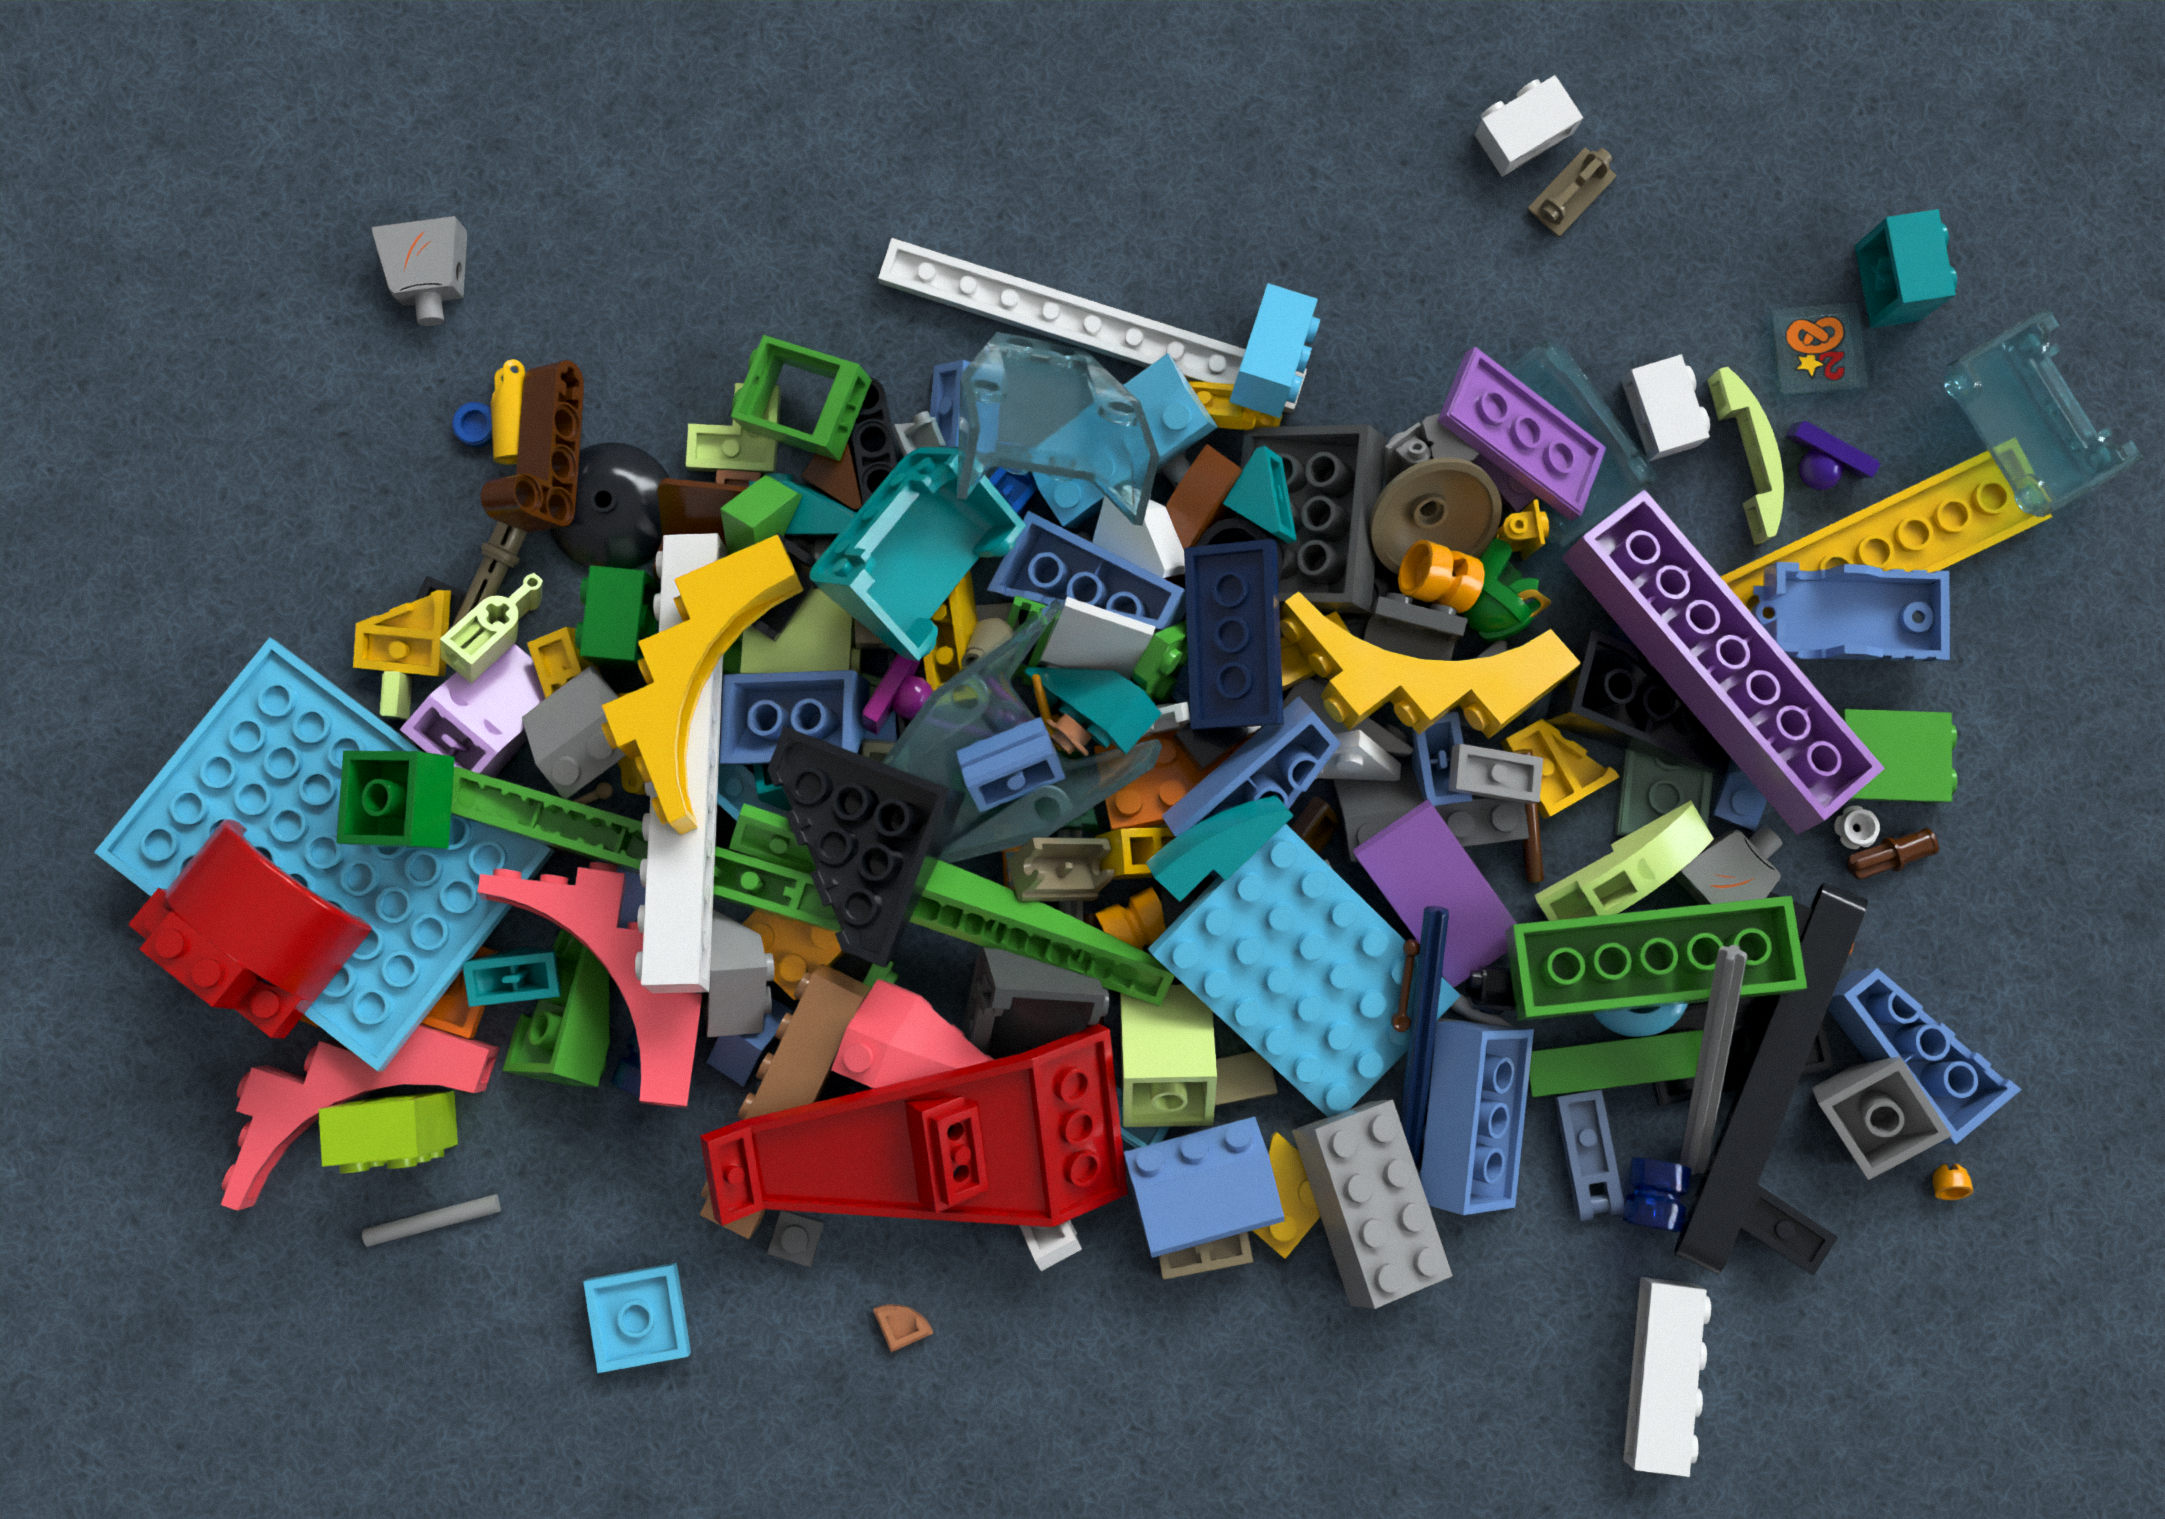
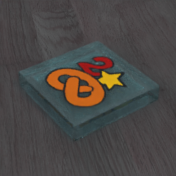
[1767,302,1868,398]

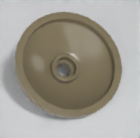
[1369,457,1502,575]

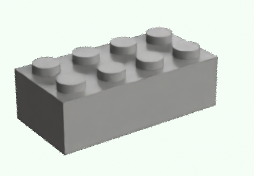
[1292,1099,1452,1309]

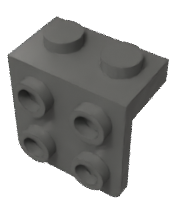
[1363,593,1467,661]

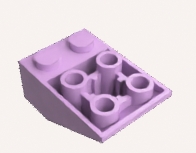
[400,643,546,778]

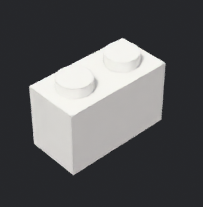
[1474,75,1583,177]
[1621,354,1710,462]

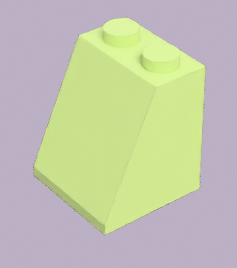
[1120,983,1217,1127]

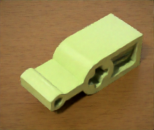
[440,573,543,684]

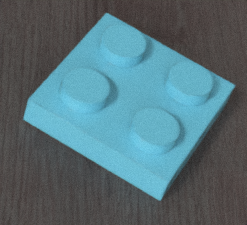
[583,1262,691,1373]

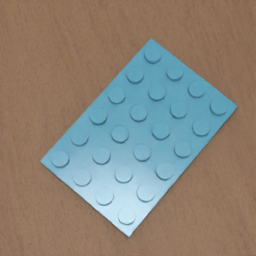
[1148,824,1461,1117]

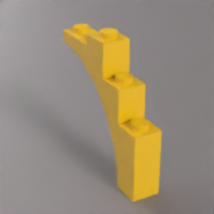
[601,534,803,835]
[1279,591,1580,739]

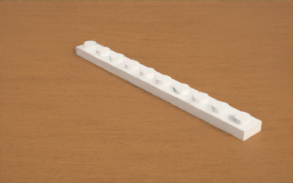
[878,238,1307,414]

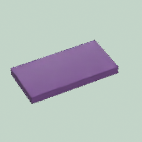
[1437,347,1606,521]
[1353,799,1517,988]

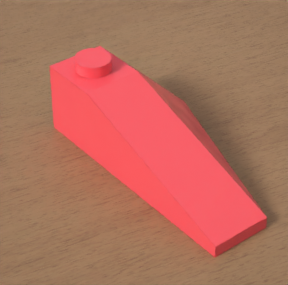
[831,979,994,1088]

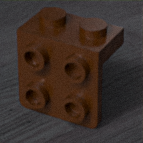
[653,478,746,581]

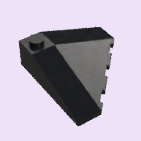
[767,726,966,967]

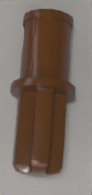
[1847,828,1939,880]

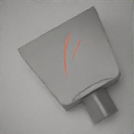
[372,216,467,326]
[1673,826,1783,905]

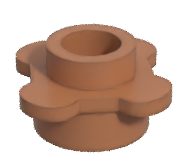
[1046,714,1091,757]

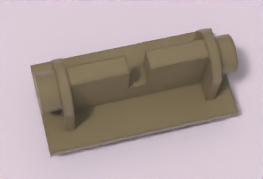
[1527,147,1617,238]

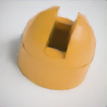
[1932,1163,1973,1200]

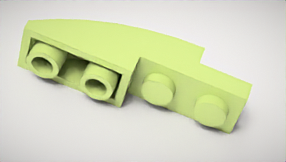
[1535,800,1714,921]

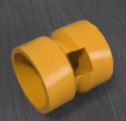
[1398,539,1485,613]
[1095,887,1166,951]

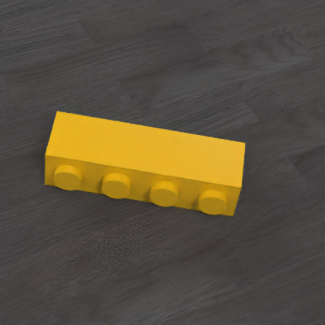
[923,569,991,709]

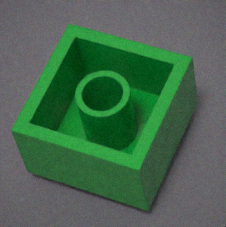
[575,566,661,671]
[336,751,455,849]

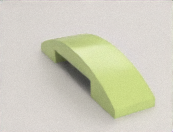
[1707,367,1784,545]

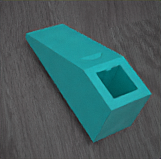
[1024,667,1162,754]

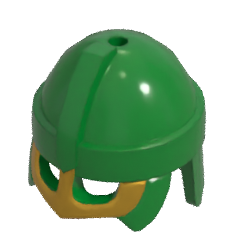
[1461,538,1551,643]

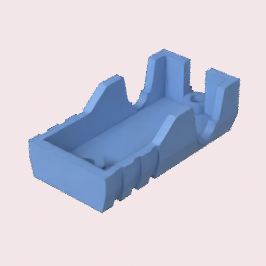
[1751,562,1950,662]

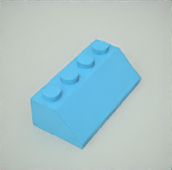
[1026,353,1218,528]

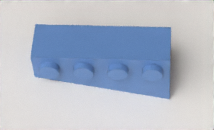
[987,511,1186,634]
[1162,696,1341,879]
[1827,968,2022,1145]

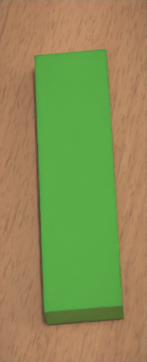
[1529,1029,1704,1097]

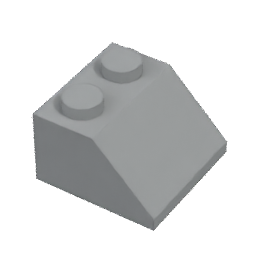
[521,665,626,799]
[700,909,774,1037]
[1812,1056,1952,1180]

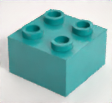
[1854,209,1957,329]

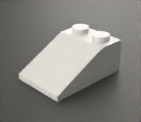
[1038,597,1155,681]

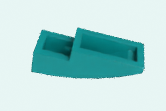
[1146,796,1293,901]

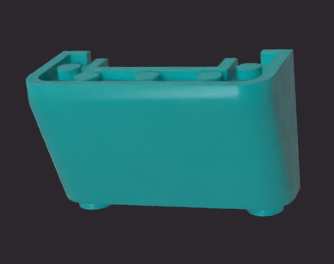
[809,447,1027,662]

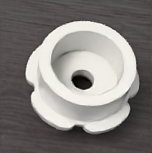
[1834,806,1880,849]

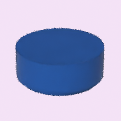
[452,402,492,448]

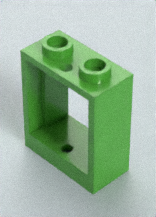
[730,335,872,461]

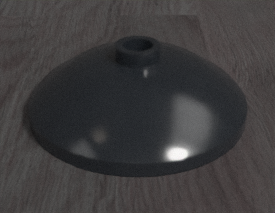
[549,442,670,569]

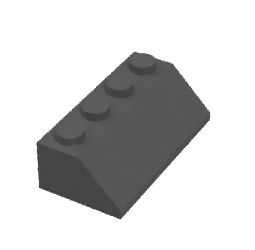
[1332,766,1529,864]

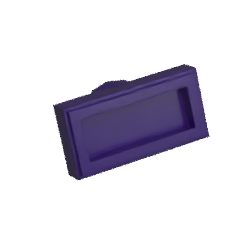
[1786,420,1881,491]

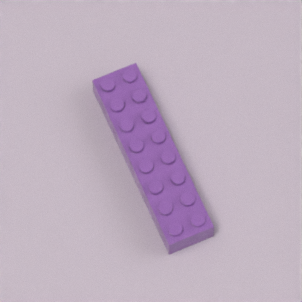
[1561,489,1885,835]

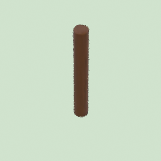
[1514,749,1544,882]

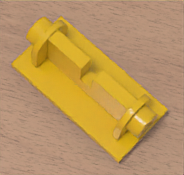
[1494,499,1549,560]

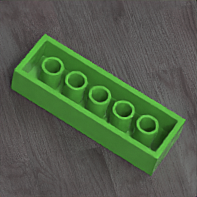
[1505,896,1807,1021]

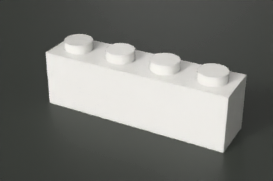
[1623,1277,1711,1477]

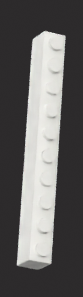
[635,533,727,993]

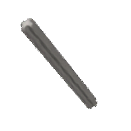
[1680,944,1747,1175]

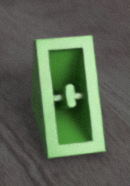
[720,475,803,555]

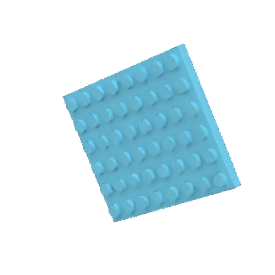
[94,637,555,1071]

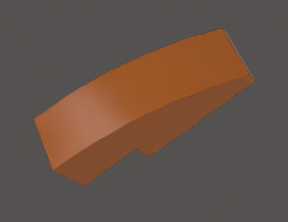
[1163,444,1243,585]

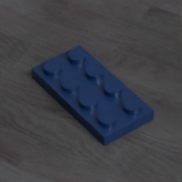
[1184,539,1284,730]

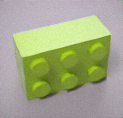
[318,1091,458,1174]

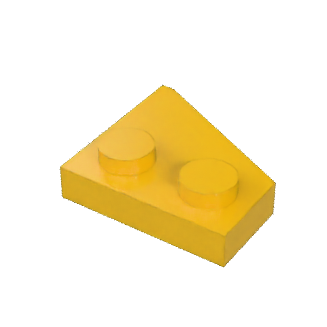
[353,590,451,676]
[1500,719,1619,819]

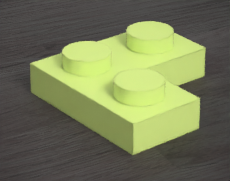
[685,383,781,475]

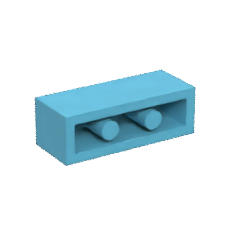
[1229,283,1320,418]

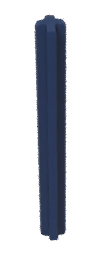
[1400,906,1449,1166]

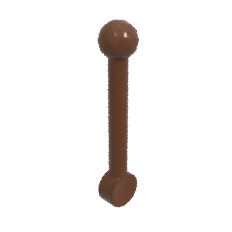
[1391,939,1420,1032]

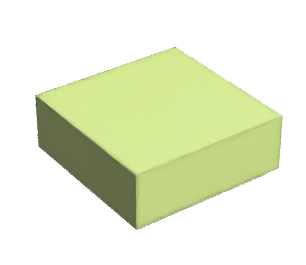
[380,671,413,721]

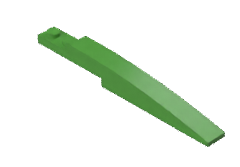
[451,766,842,933]
[729,803,1175,1006]

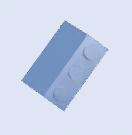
[720,670,870,765]
[1123,1117,1285,1258]

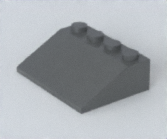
[1233,424,1387,613]

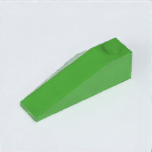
[503,928,610,1087]

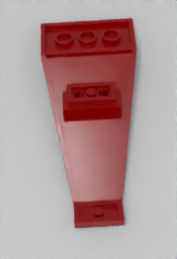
[700,1024,1128,1227]

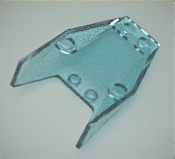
[957,332,1160,526]
[882,599,1163,864]

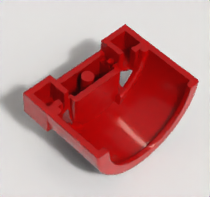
[128,819,372,1039]

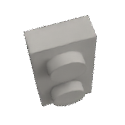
[1448,744,1543,804]

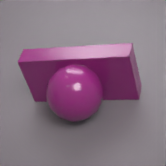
[862,654,935,736]

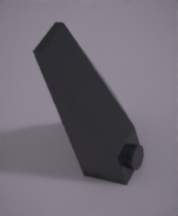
[1545,629,1731,776]

